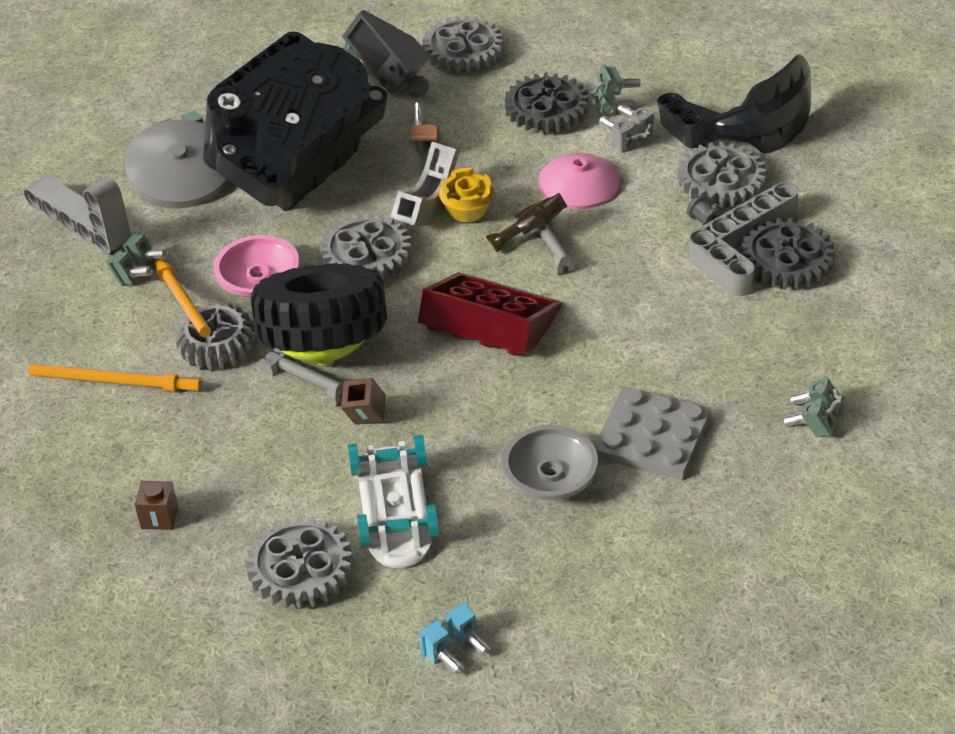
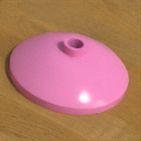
[539,153,620,209]
[214,235,300,297]

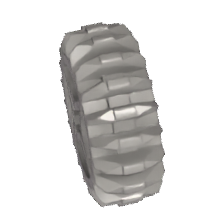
[175,302,255,371]

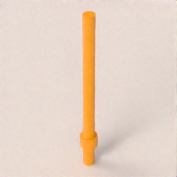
[153,259,211,337]
[28,364,202,392]

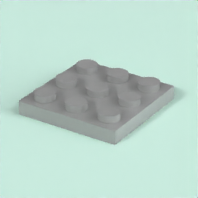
[594,386,711,481]

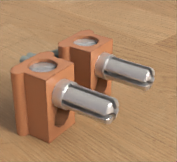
[410,102,440,154]

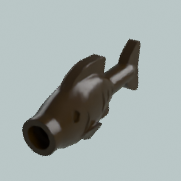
[486,193,568,252]

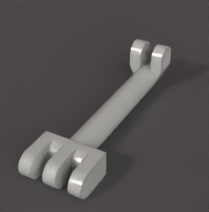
[536,220,574,275]
[257,348,343,406]

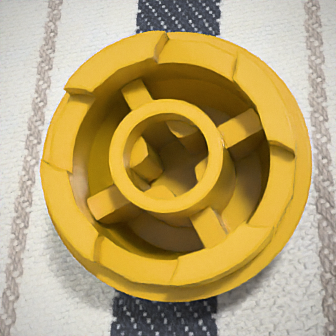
[439,168,494,222]

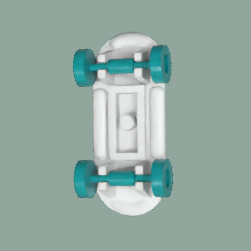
[348,435,439,569]

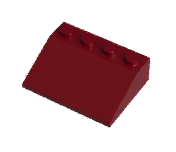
[417,272,563,356]

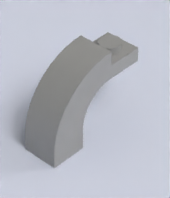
[391,142,460,226]

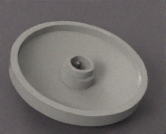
[125,120,229,209]

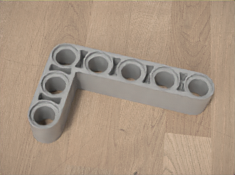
[23,175,131,254]
[688,182,799,296]

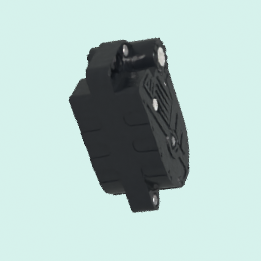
[203,31,388,211]

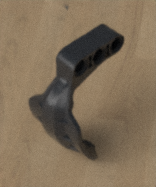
[657,54,811,154]

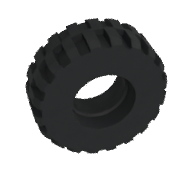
[250,263,387,352]

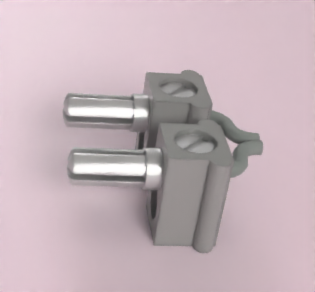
[600,104,654,153]

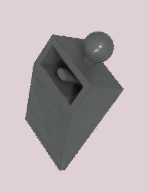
[342,10,430,96]

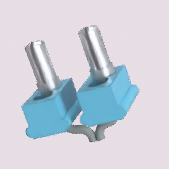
[419,602,491,675]

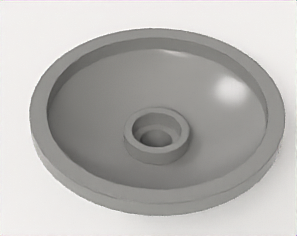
[502,425,598,500]

